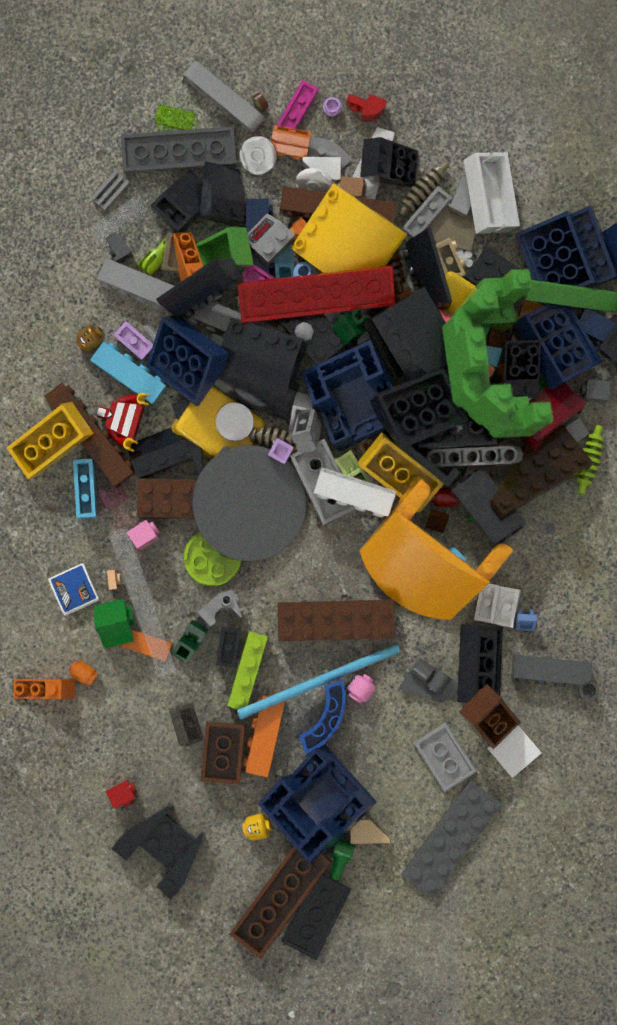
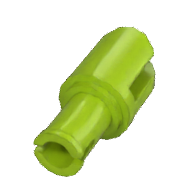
[137,237,166,277]

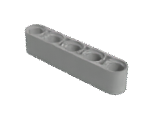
[182,61,265,134]
[427,446,523,467]

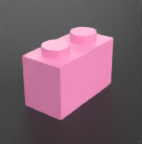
[126,520,160,551]

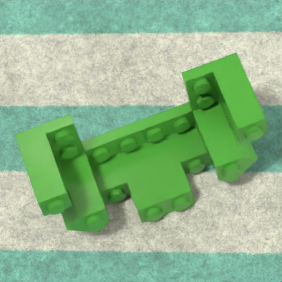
[442,269,553,438]

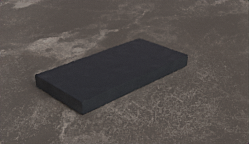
[282,874,352,960]

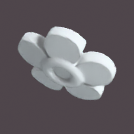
[457,249,473,270]

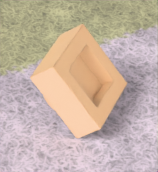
[107,570,121,590]

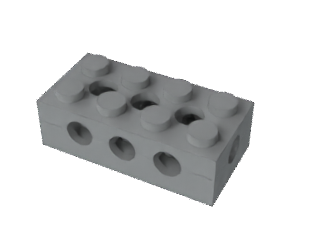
[290,439,356,526]

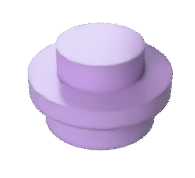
[323,97,342,116]

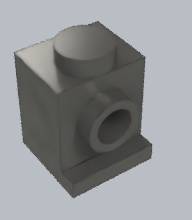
[106,232,133,264]

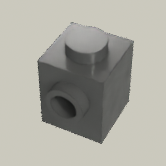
[581,376,611,403]

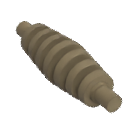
[397,161,449,217]
[248,427,297,449]

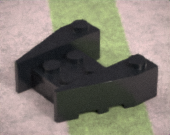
[111,804,205,899]

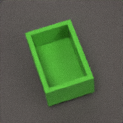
[196,227,253,271]

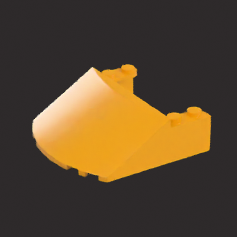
[360,475,513,620]

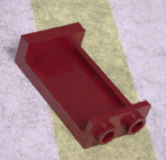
[520,383,586,451]

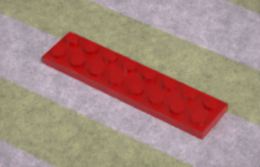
[237,266,395,323]

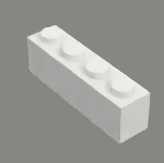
[314,468,396,518]

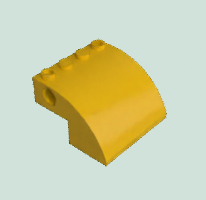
[291,183,407,273]

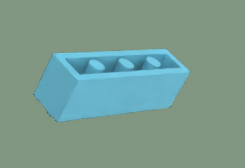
[90,342,167,406]

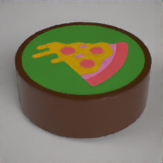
[251,93,268,112]

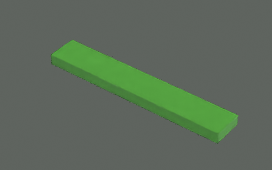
[524,280,617,312]

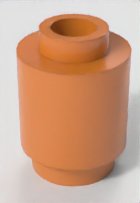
[69,659,99,686]

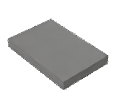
[413,722,477,792]

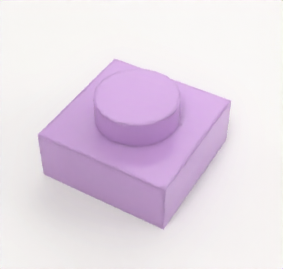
[268,438,294,464]

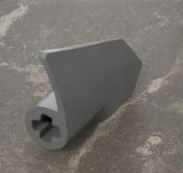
[399,658,458,702]

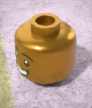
[76,325,105,353]

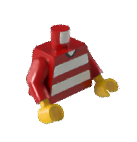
[97,393,150,452]

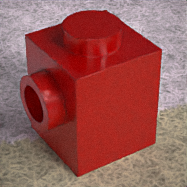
[105,779,138,809]

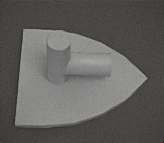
[308,137,352,169]

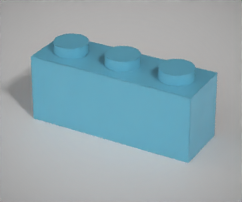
[73,459,99,519]

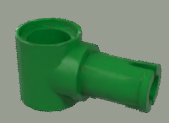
[330,840,355,880]

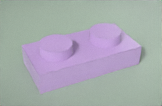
[113,321,153,361]

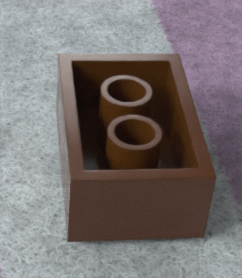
[137,478,196,519]
[459,685,521,750]
[200,721,246,785]

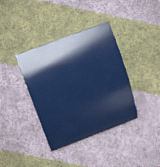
[515,206,617,304]

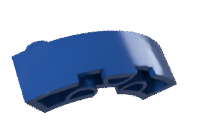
[299,680,346,754]

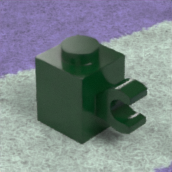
[332,308,368,345]

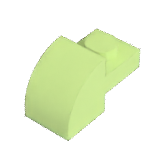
[335,450,372,483]

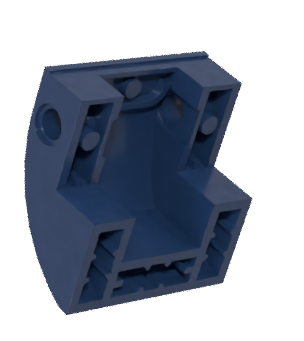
[301,340,395,451]
[258,744,377,863]

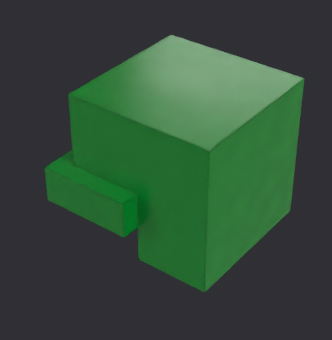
[93,599,135,649]

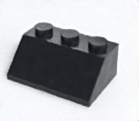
[128,428,193,479]

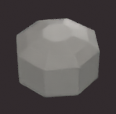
[294,322,314,342]

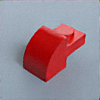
[346,93,387,121]

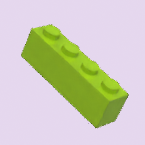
[227,631,268,709]

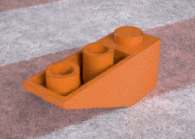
[173,232,203,281]
[14,679,75,699]

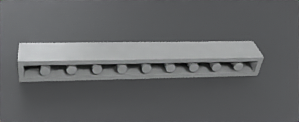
[97,258,282,337]

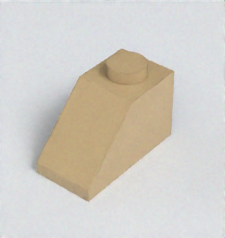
[350,816,390,844]

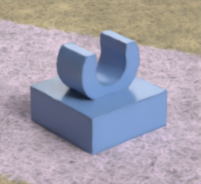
[515,609,537,631]

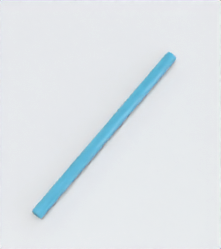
[237,644,400,719]

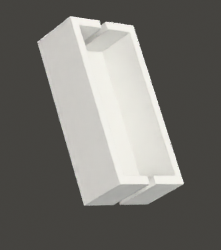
[464,152,520,234]

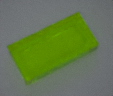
[154,104,196,130]

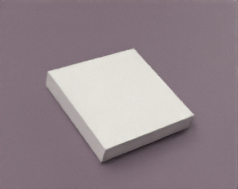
[487,725,542,778]

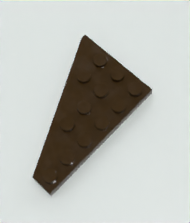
[490,424,593,518]

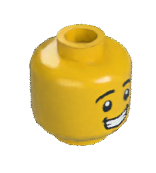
[242,813,273,841]

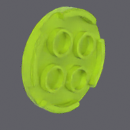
[184,532,241,586]

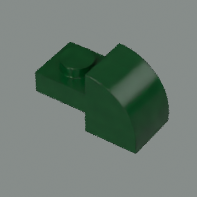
[171,620,208,664]

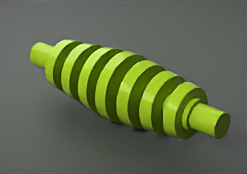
[576,425,604,495]

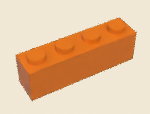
[242,695,285,777]

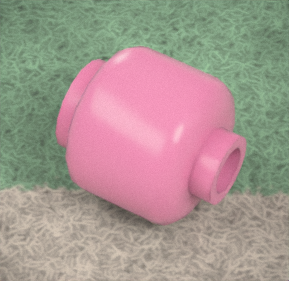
[347,674,376,704]

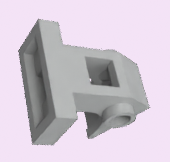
[194,590,244,631]

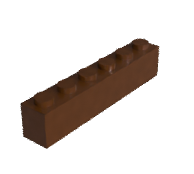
[280,186,397,224]
[44,383,134,488]

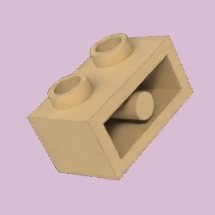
[436,238,467,276]

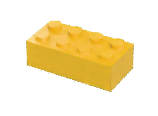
[7,402,94,479]
[357,432,444,513]

